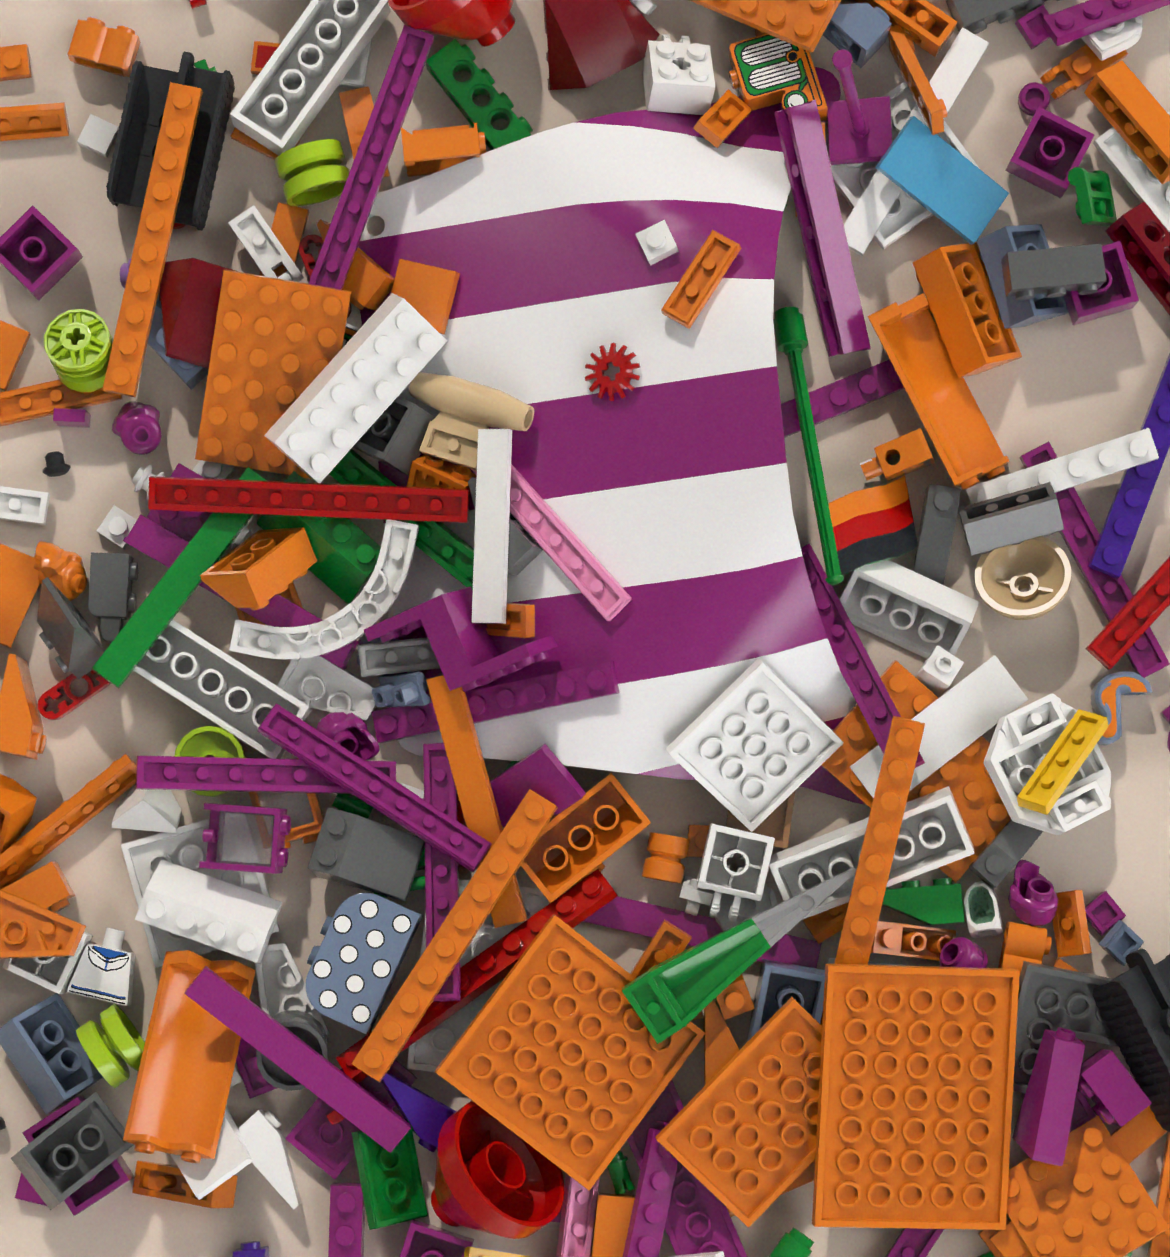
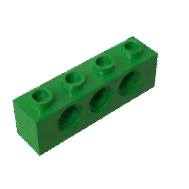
[426,39,533,150]

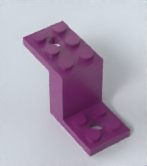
[364,586,558,692]

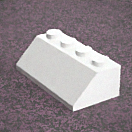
[839,560,979,659]
[135,859,283,963]

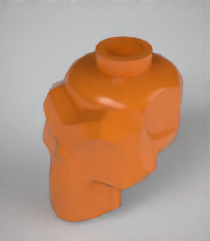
[34,541,87,601]

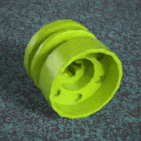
[44,309,113,392]

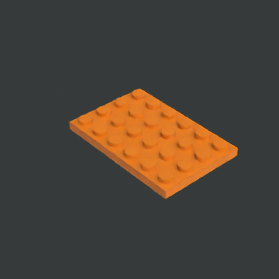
[195,270,352,479]
[821,660,1011,883]
[655,997,822,1228]

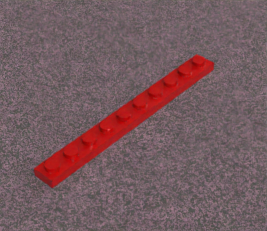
[148,476,470,523]
[336,869,618,1084]

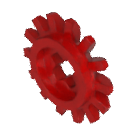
[585,343,640,401]

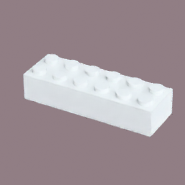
[230,0,391,156]
[264,293,447,484]
[133,620,312,759]
[769,786,975,920]

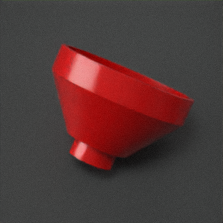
[388,0,516,47]
[431,1101,564,1239]

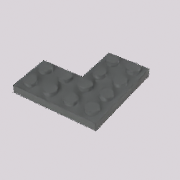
[1013,961,1119,1093]

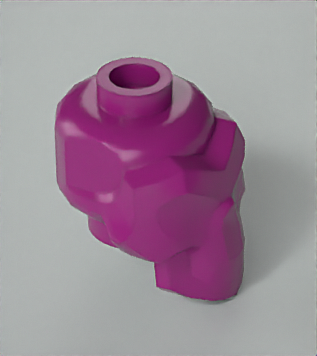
[112,401,162,455]
[316,712,380,761]
[1008,860,1058,926]

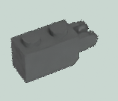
[88,552,138,644]

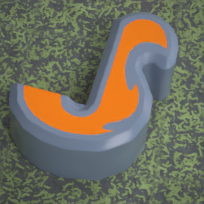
[1090,671,1152,746]

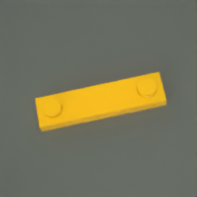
[1017,709,1108,815]

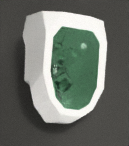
[964,881,1003,938]

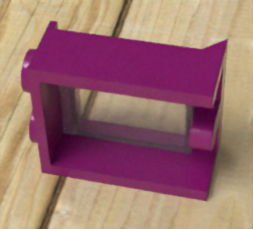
[199,803,291,874]

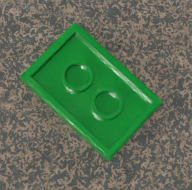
[351,1120,428,1230]

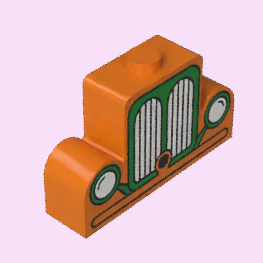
[728,29,828,122]

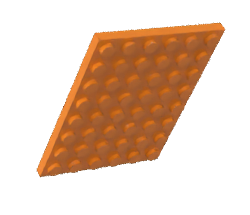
[812,964,1020,1230]

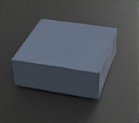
[1099,920,1144,966]

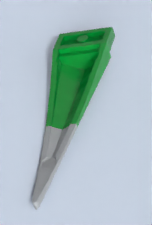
[622,868,856,1044]

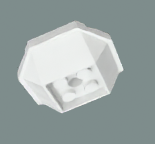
[983,693,1111,835]

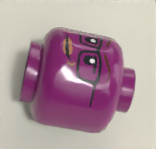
[940,937,988,968]

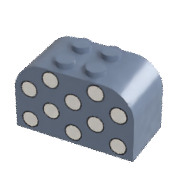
[306,893,423,1034]

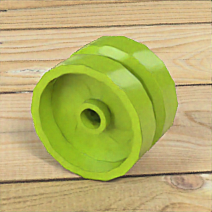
[274,139,350,206]
[174,726,246,797]
[75,1003,145,1088]

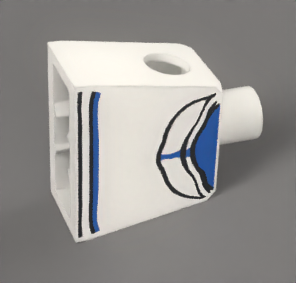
[67,927,135,1006]

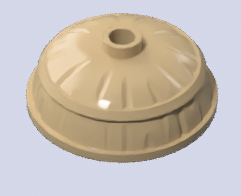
[975,536,1071,620]

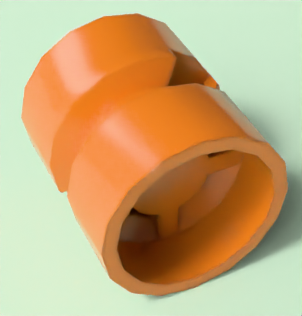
[642,832,690,884]

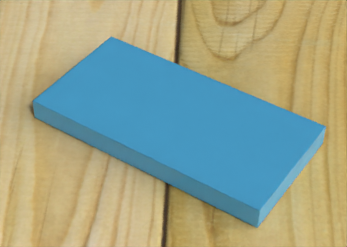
[875,116,1009,244]

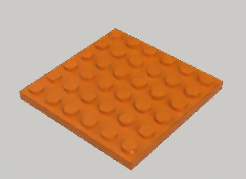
[434,915,706,1191]

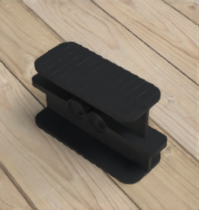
[106,51,235,231]
[1093,949,1170,1132]

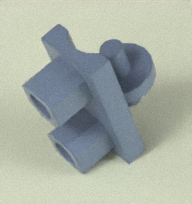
[372,671,431,707]

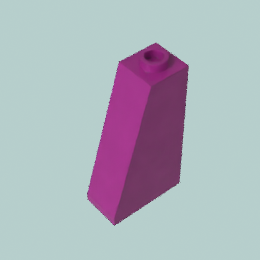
[1012,1027,1085,1166]

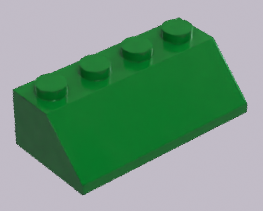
[256,471,381,604]

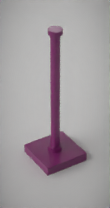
[827,49,893,165]

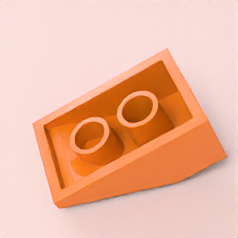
[0,653,46,760]

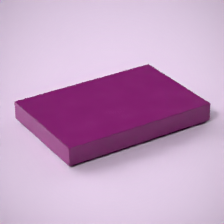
[490,744,586,828]

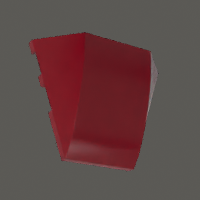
[543,0,660,90]
[159,258,238,369]

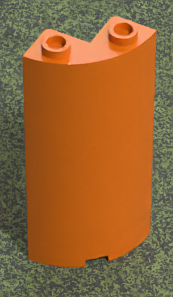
[868,293,1010,490]
[123,950,256,1163]

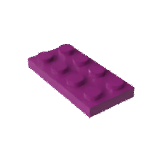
[285,1059,417,1180]

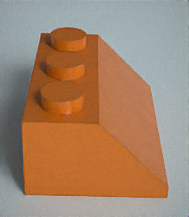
[200,527,317,610]

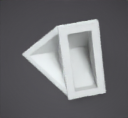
[112,784,181,833]

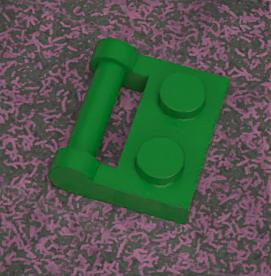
[1068,167,1117,227]

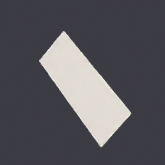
[850,655,1028,798]

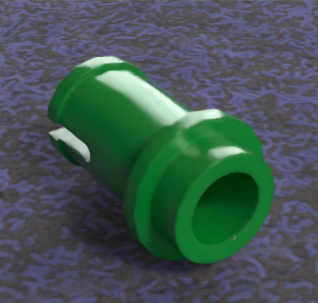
[332,794,373,819]
[607,1151,635,1195]

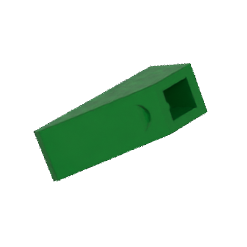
[882,878,964,925]

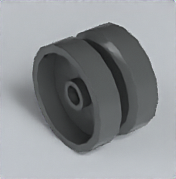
[256,1010,328,1091]

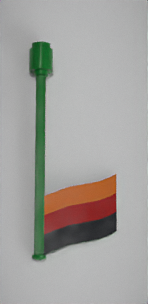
[773,307,918,585]

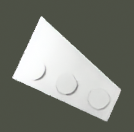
[277,656,376,720]
[255,943,330,1035]

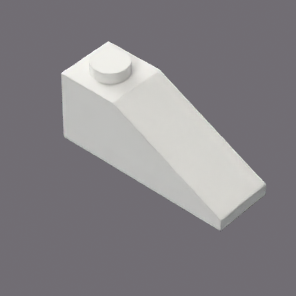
[238,1109,301,1210]

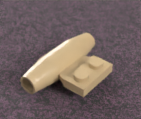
[409,372,534,471]

